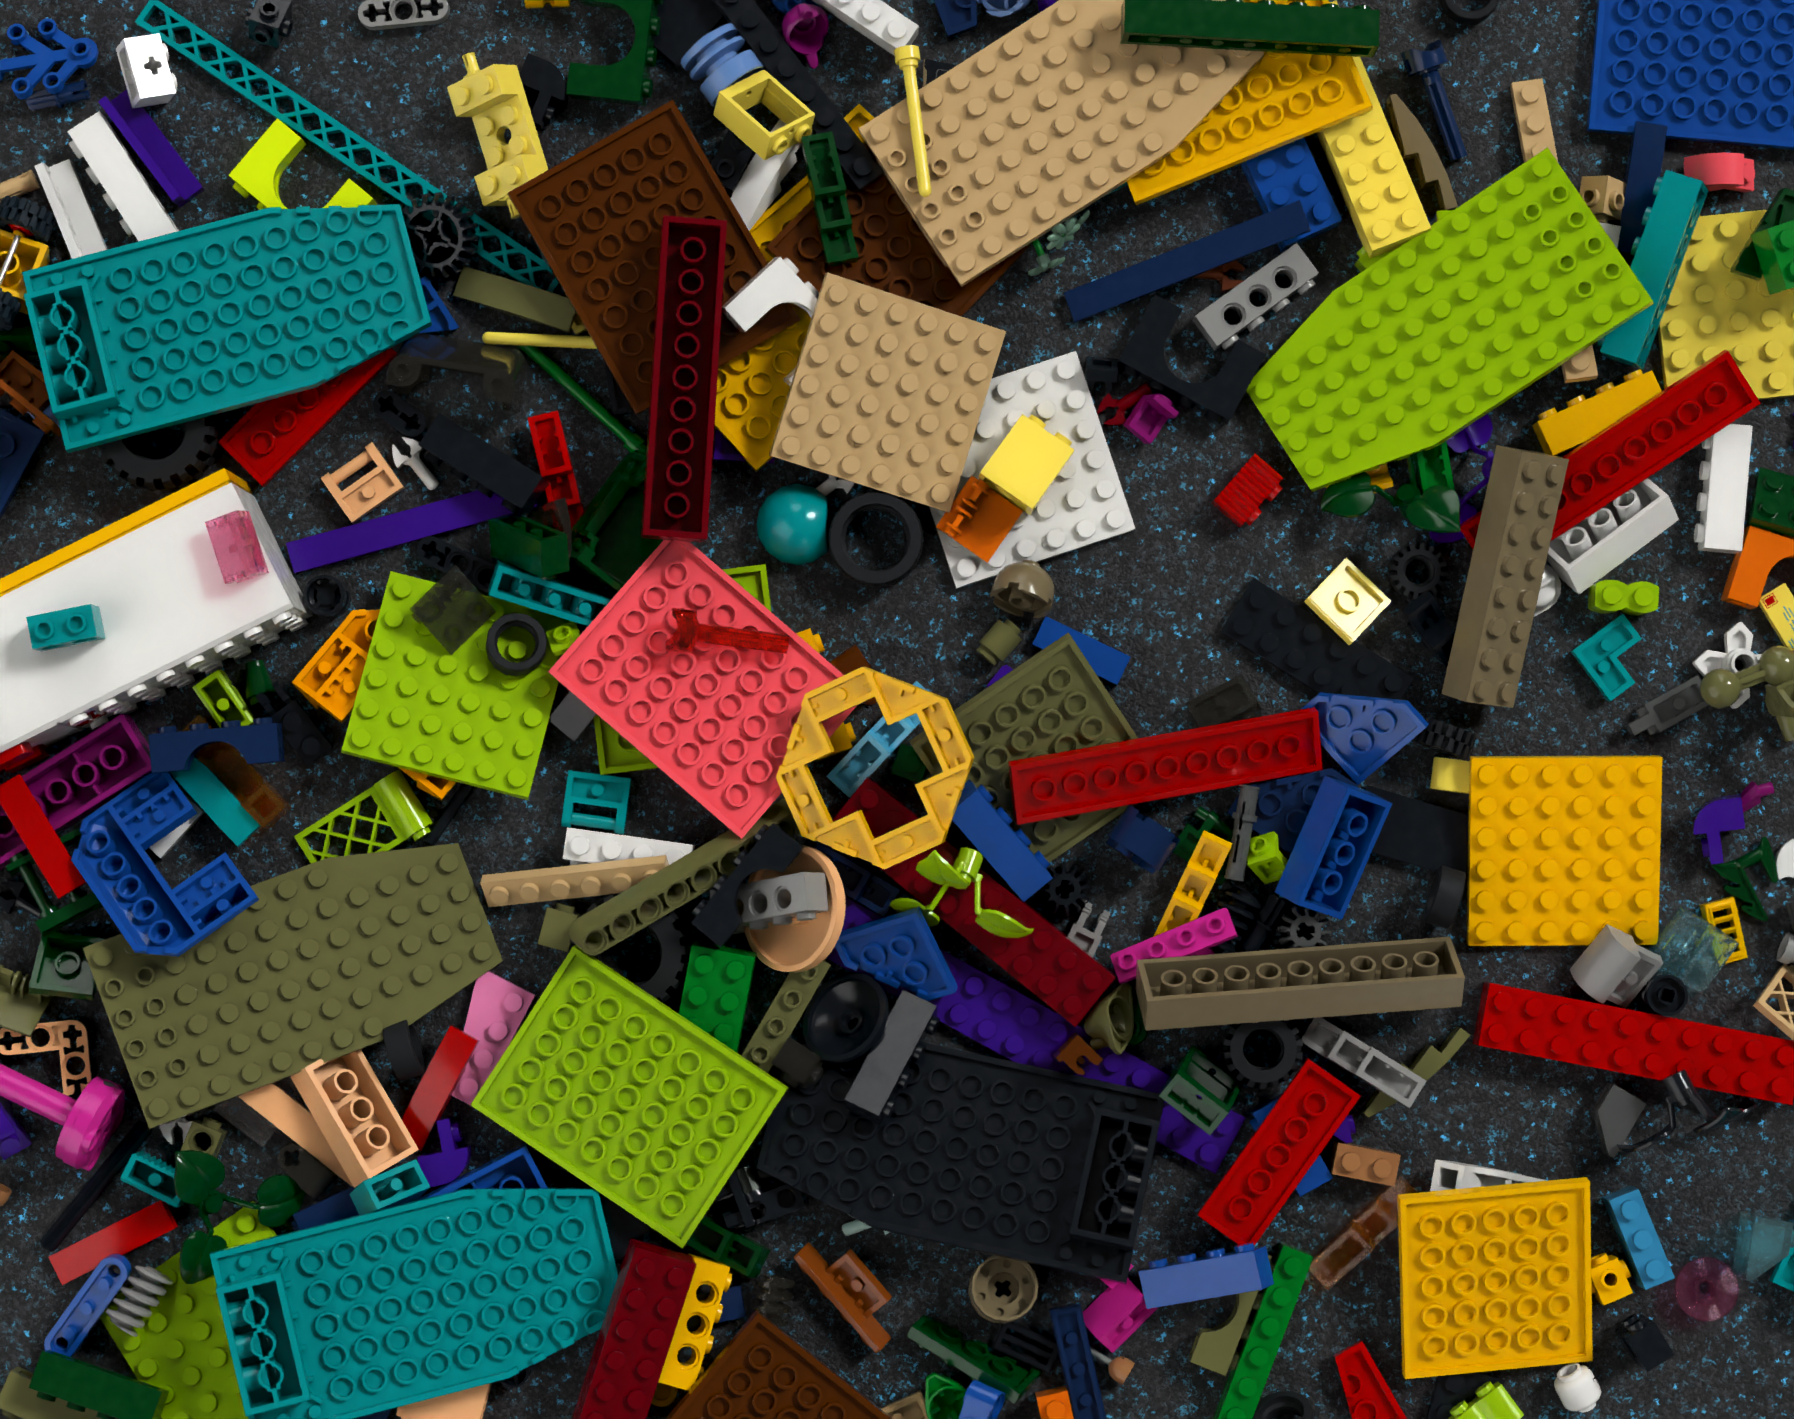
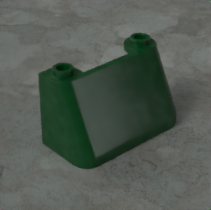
[567,452,663,594]

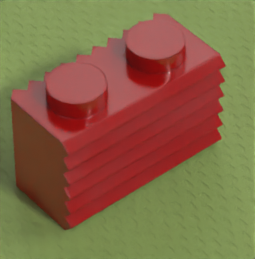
[1212,453,1283,527]

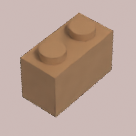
[1328,1140,1401,1187]

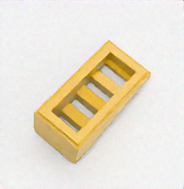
[1699,897,1748,966]

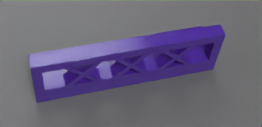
[98,89,205,208]

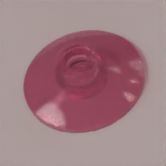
[1674,1257,1739,1321]

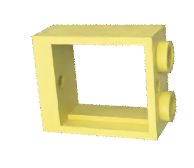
[713,69,815,161]

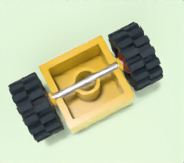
[0,196,56,332]

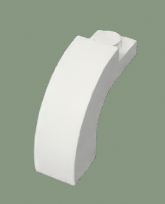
[1430,1160,1547,1191]

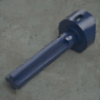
[1401,39,1467,161]

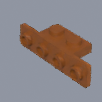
[0,350,61,436]
[794,1242,892,1353]

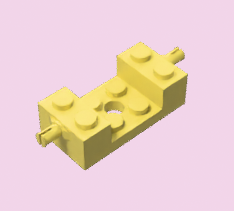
[447,52,549,219]

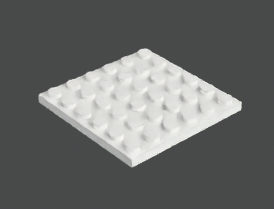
[929,351,1135,589]

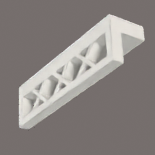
[35,159,108,259]

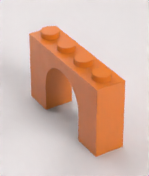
[1721,526,1794,610]

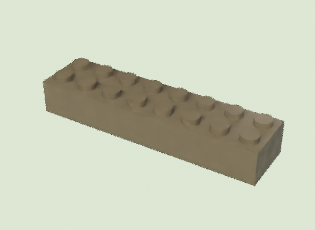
[1441,445,1569,708]

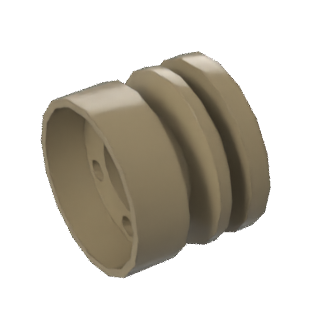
[968,1255,1038,1324]

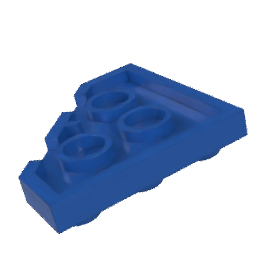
[1300,692,1429,785]
[835,907,958,1001]

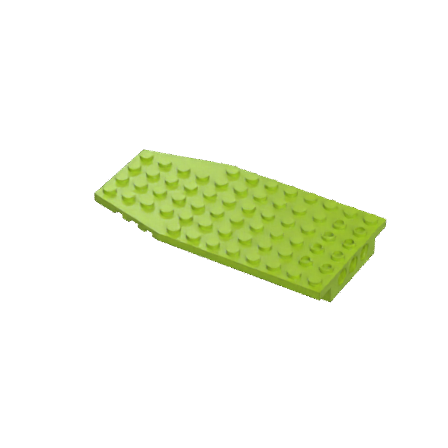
[1246,147,1654,492]

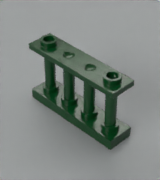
[6,828,102,936]

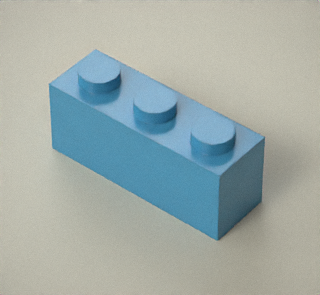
[1602,1186,1675,1290]

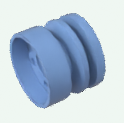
[680,23,765,107]

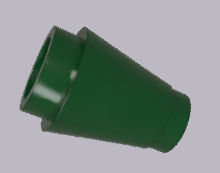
[245,660,277,709]

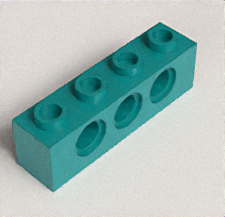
[488,560,613,626]

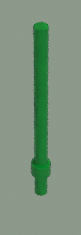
[518,346,647,455]

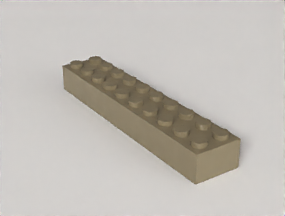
[1135,937,1465,1031]

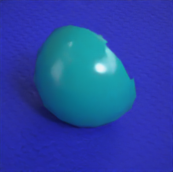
[756,484,828,565]

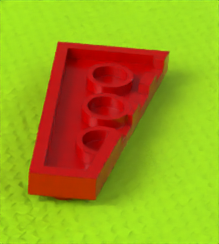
[1333,1340,1407,1419]

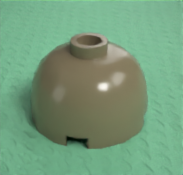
[990,560,1055,618]

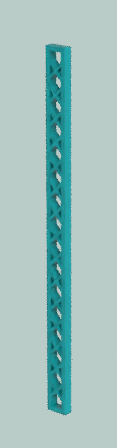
[135,0,560,293]

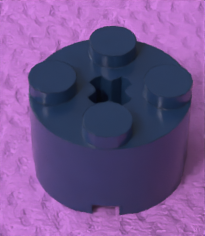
[1106,805,1181,875]

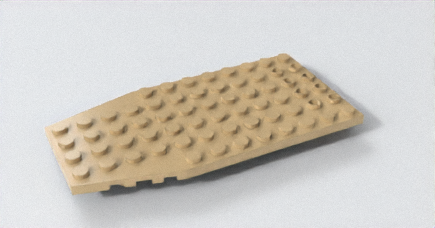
[858,0,1264,287]

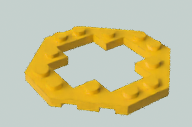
[776,666,975,869]

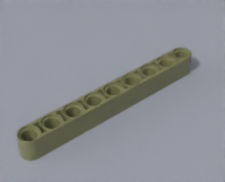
[568,798,801,956]

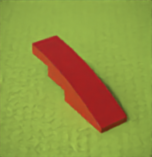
[527,410,584,534]
[402,1025,480,1151]
[48,1200,178,1285]

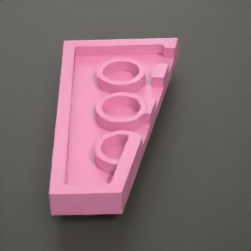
[451,971,536,1105]

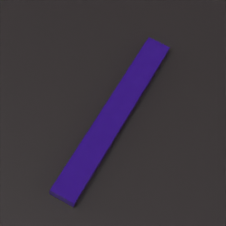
[286,491,538,574]

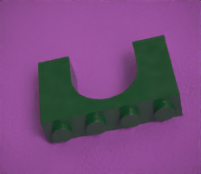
[566,0,663,106]

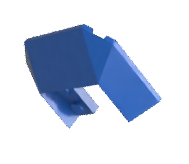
[71,772,260,957]

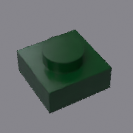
[891,744,926,783]

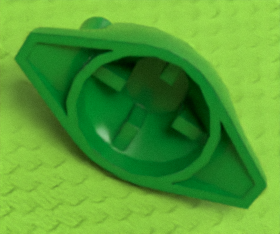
[925,1372,967,1419]

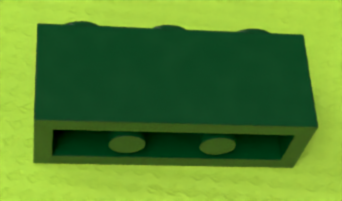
[489,513,570,580]

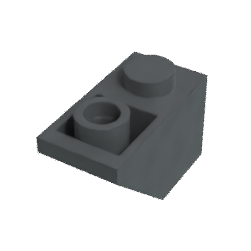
[1592,1082,1646,1158]

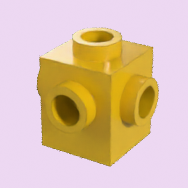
[1591,1253,1633,1306]

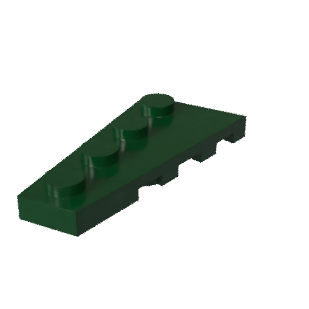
[907,1315,1042,1404]

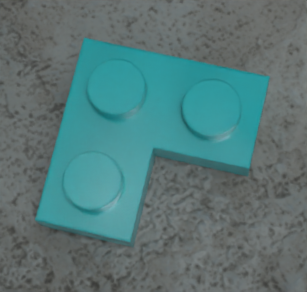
[1570,614,1642,702]

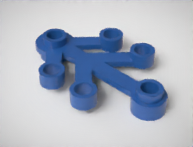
[0,18,99,99]

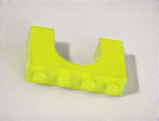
[229,118,377,210]

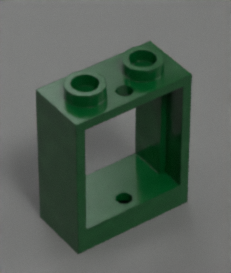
[1159,1045,1243,1135]

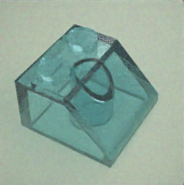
[1731,1211,1794,1281]

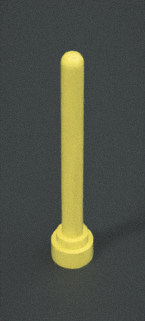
[894,45,931,197]
[482,332,597,349]

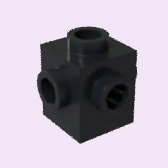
[245,0,293,48]

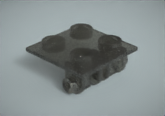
[410,565,496,655]

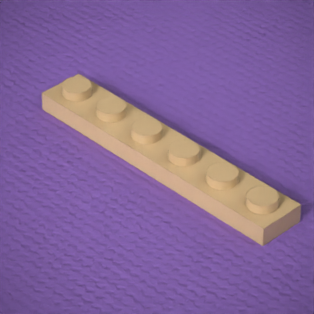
[480,855,672,907]

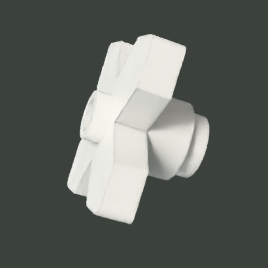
[1692,622,1762,709]

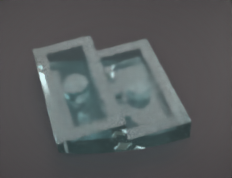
[1649,906,1738,994]

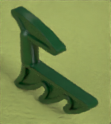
[1710,837,1777,921]

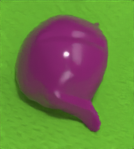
[782,3,829,69]

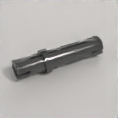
[1224,784,1260,881]

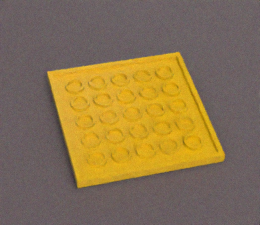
[1467,755,1663,946]
[1397,1177,1593,1379]

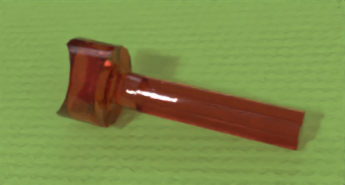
[665,608,790,654]

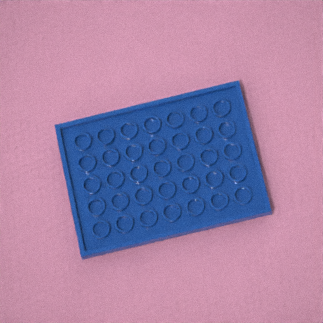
[1587,0,1794,150]

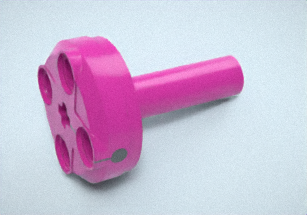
[0,1064,125,1171]

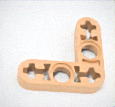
[0,1020,92,1097]

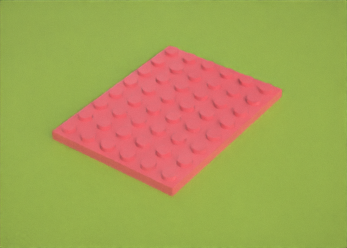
[548,540,857,839]

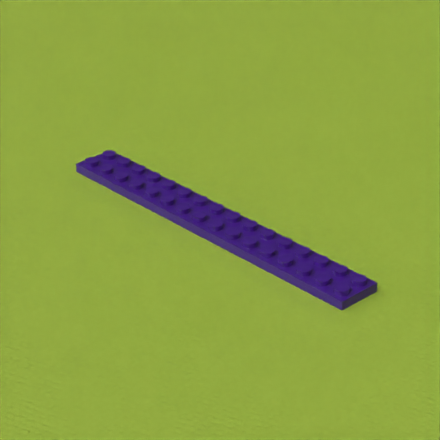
[827,896,1245,1173]

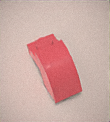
[1684,152,1755,193]

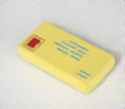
[1759,583,1794,650]

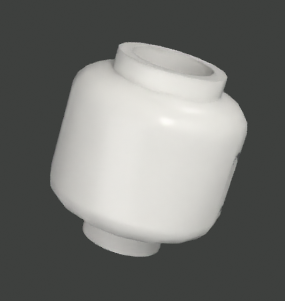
[1554,1363,1602,1413]

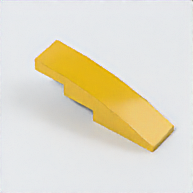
[1153,830,1233,937]

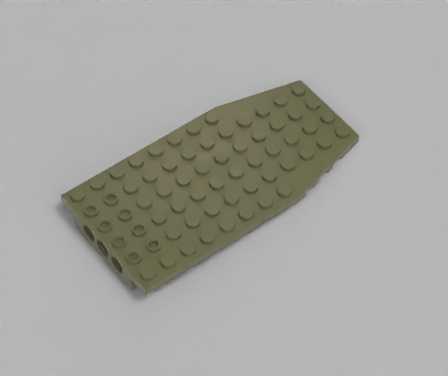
[83,843,503,1129]

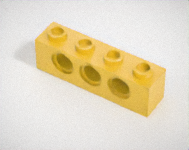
[658,1254,732,1391]

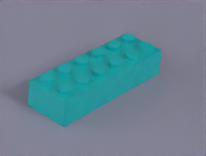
[1598,170,1708,370]

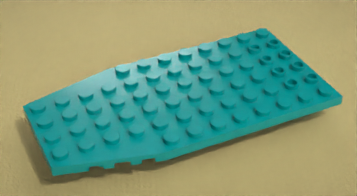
[22,204,432,453]
[210,1188,618,1419]

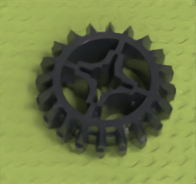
[402,192,480,278]

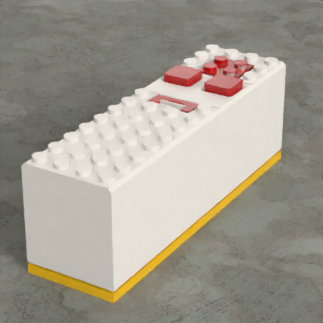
[0,468,313,773]

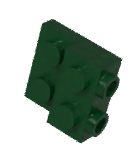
[28,930,106,1001]

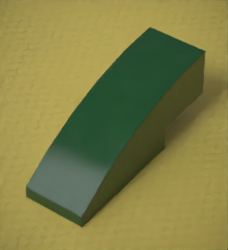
[686,1216,771,1278]

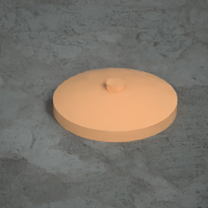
[745,845,846,973]

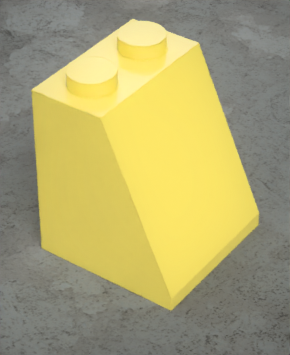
[978,414,1074,515]

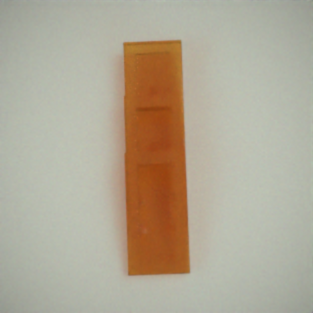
[1309,1175,1418,1290]

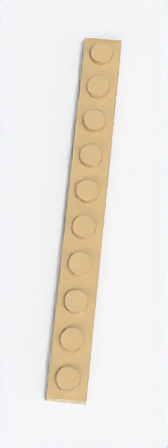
[1510,78,1598,383]

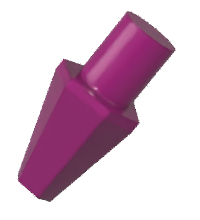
[1741,781,1774,813]

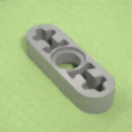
[358,0,450,30]

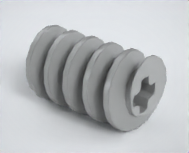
[105,1265,173,1337]

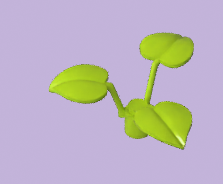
[889,847,1034,938]

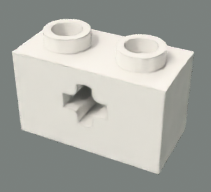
[116,33,177,108]

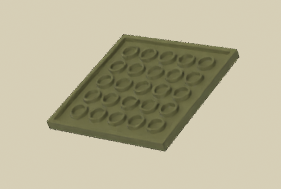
[909,633,1138,889]

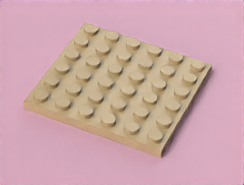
[769,272,1006,513]

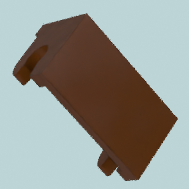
[1053,1032,1103,1075]

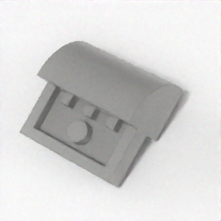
[1570,924,1663,1008]

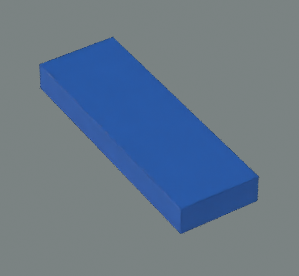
[1032,616,1131,686]

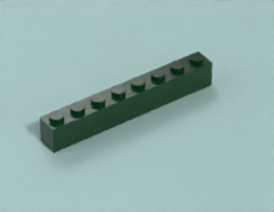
[1120,0,1380,58]

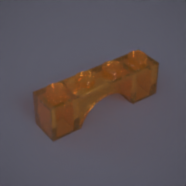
[182,715,292,829]

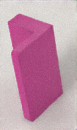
[1083,1278,1158,1353]

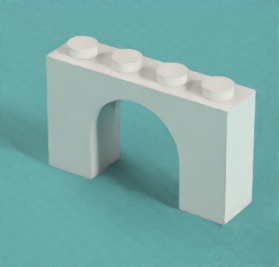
[722,257,819,387]

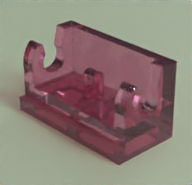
[205,510,269,584]

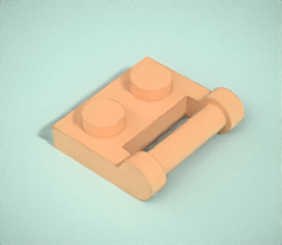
[321,442,405,524]

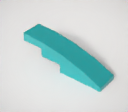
[170,754,262,847]

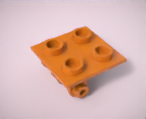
[936,475,1023,563]

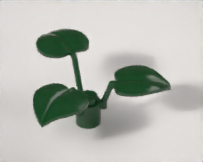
[1321,450,1460,533]
[174,1150,305,1284]

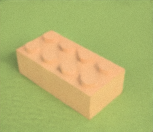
[290,1050,419,1188]

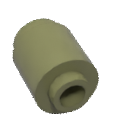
[976,619,1022,666]

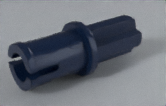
[26,80,90,110]

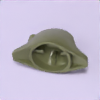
[1084,982,1134,1055]

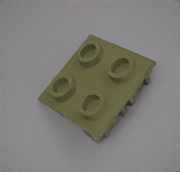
[0,964,53,1037]

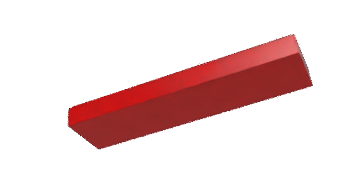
[0,774,86,899]

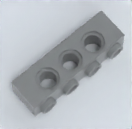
[1192,243,1319,351]
[710,872,829,934]

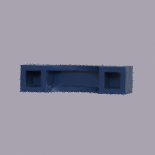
[148,717,285,773]

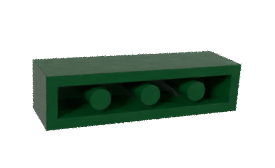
[29,1350,169,1419]

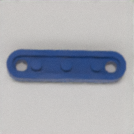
[44,1254,132,1357]

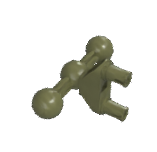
[1700,645,1794,742]

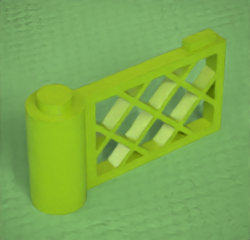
[294,769,433,864]

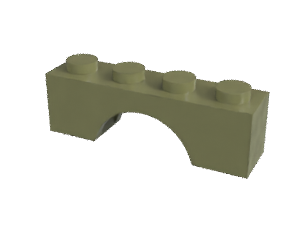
[1188,1241,1274,1376]

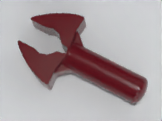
[1097,383,1152,427]

